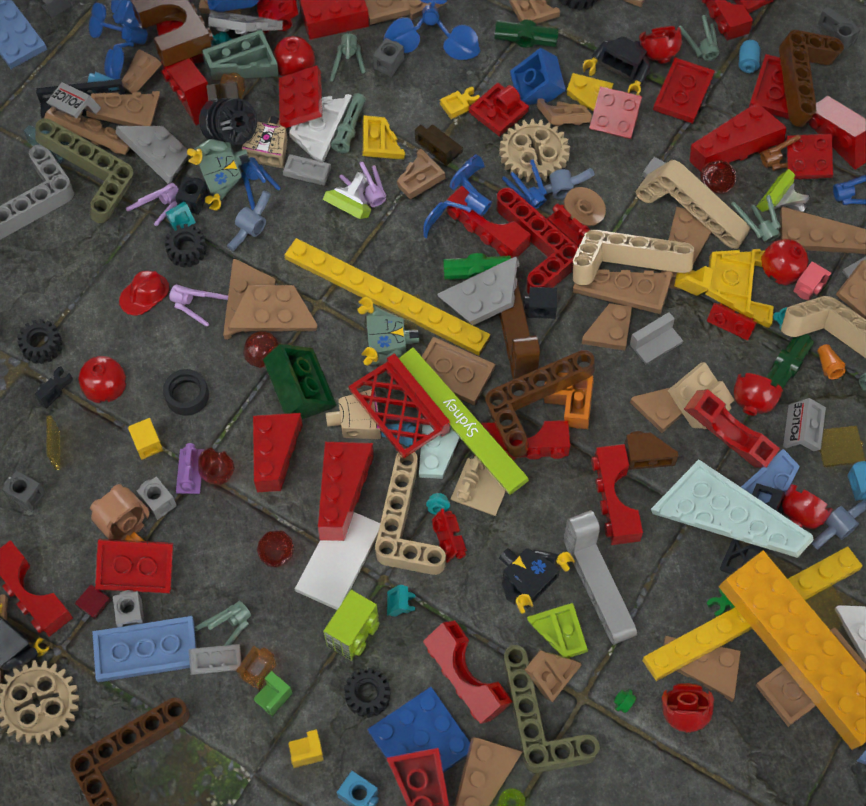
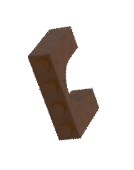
[131,0,213,67]

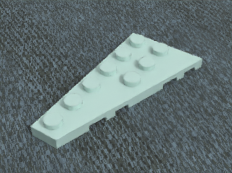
[651,459,814,558]

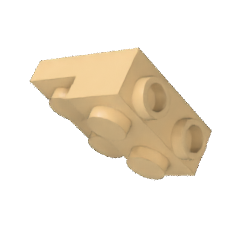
[668,362,734,429]

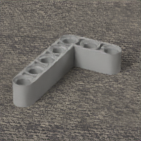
[0,145,74,240]
[564,510,637,645]

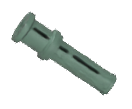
[331,93,366,153]

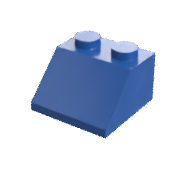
[510,48,566,105]

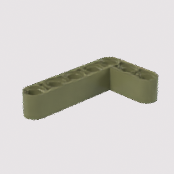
[35,118,133,223]
[504,645,599,773]

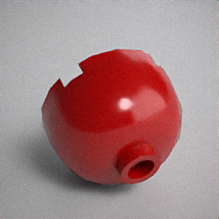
[639,26,682,63]
[273,36,315,76]
[761,239,809,285]
[78,356,126,403]
[733,373,783,416]
[782,484,833,529]
[662,683,714,733]

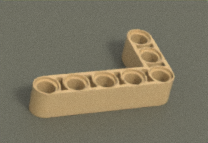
[636,160,750,249]
[573,230,694,285]
[781,296,866,358]
[375,452,445,575]

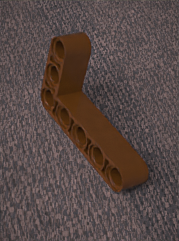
[779,30,844,127]
[499,282,540,380]
[486,350,595,457]
[70,698,190,806]

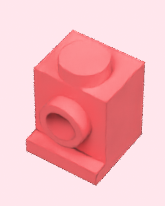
[793,262,831,301]

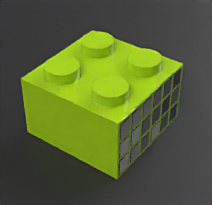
[323,590,380,661]

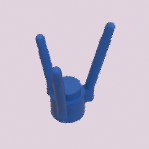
[241,157,281,210]
[502,159,548,209]
[833,175,866,205]

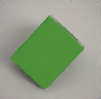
[254,671,292,716]

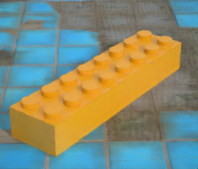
[719,550,866,750]

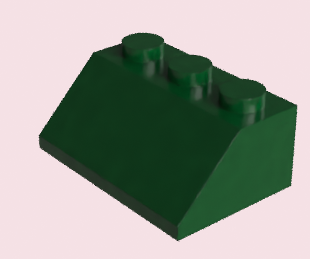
[263,344,337,419]

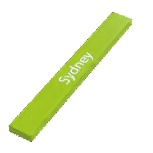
[399,348,529,495]

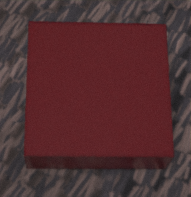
[75,585,111,620]

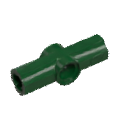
[494,20,559,48]
[766,334,814,389]

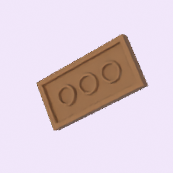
[755,627,866,727]

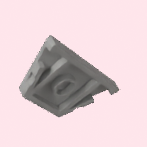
[208,10,283,34]
[115,126,189,184]
[438,257,520,325]

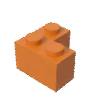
[544,372,593,429]

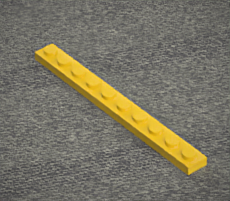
[284,238,490,356]
[642,546,863,681]

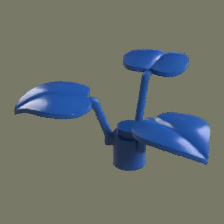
[89,0,147,79]
[383,0,480,60]
[423,154,492,239]

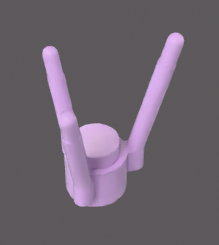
[340,162,387,207]
[126,182,179,226]
[170,284,228,327]

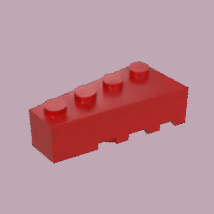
[690,103,787,174]
[318,442,374,541]
[386,748,449,806]

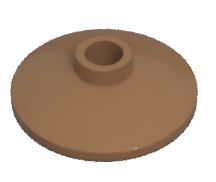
[564,187,606,226]

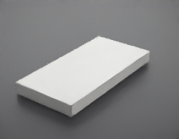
[295,512,380,610]

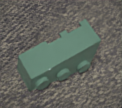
[202,29,278,80]

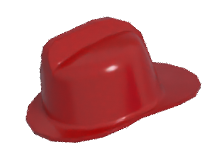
[119,271,169,316]

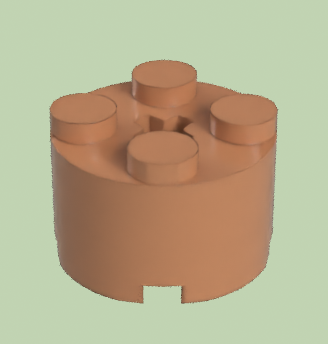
[90,484,149,540]

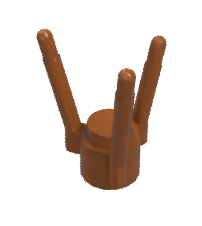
[760,135,801,171]

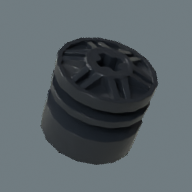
[199,98,257,145]

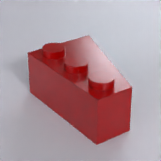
[299,0,369,40]
[161,58,209,126]
[809,96,866,170]
[253,413,303,492]

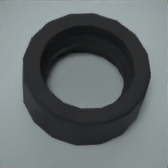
[163,369,209,416]

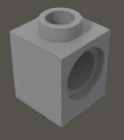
[137,477,177,520]
[113,590,145,627]

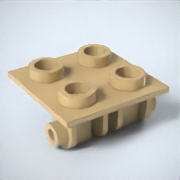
[451,456,506,516]

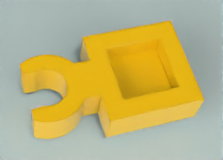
[440,87,480,119]

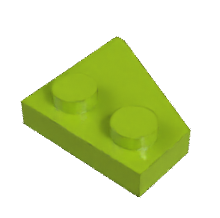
[527,603,588,658]

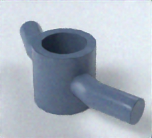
[529,168,594,200]
[227,191,271,251]
[811,500,866,550]

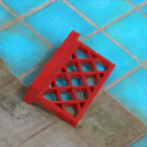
[348,353,450,459]

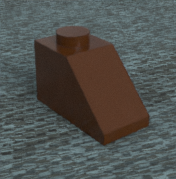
[624,431,678,470]

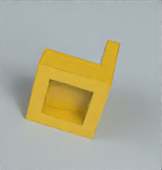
[674,266,713,296]
[128,418,163,460]
[289,729,324,768]

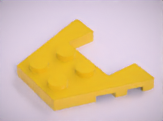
[705,249,774,328]

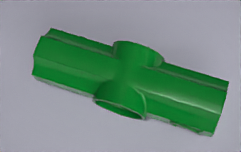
[443,253,511,280]

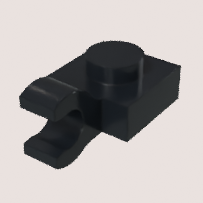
[35,366,73,409]

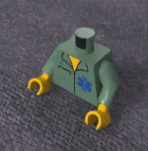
[187,139,250,210]
[358,297,419,365]

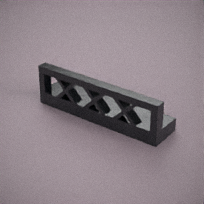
[36,79,126,119]
[720,483,786,575]

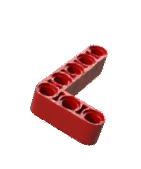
[496,188,578,295]

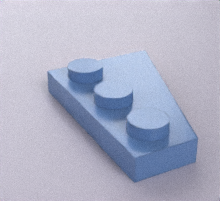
[741,449,800,503]

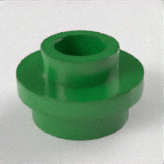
[613,689,636,713]

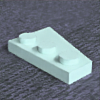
[419,418,460,479]

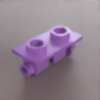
[176,443,204,494]

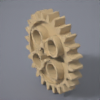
[499,119,570,183]
[0,660,79,745]

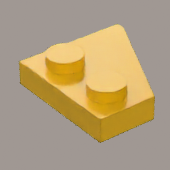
[567,73,613,112]
[362,116,405,160]

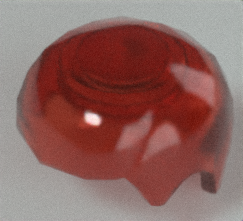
[700,160,736,194]
[243,331,279,368]
[198,448,235,485]
[257,530,295,568]

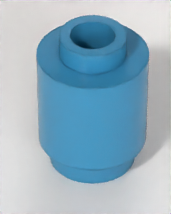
[739,40,761,73]

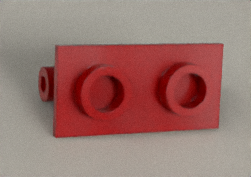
[547,204,591,247]
[707,303,757,341]
[432,509,467,563]

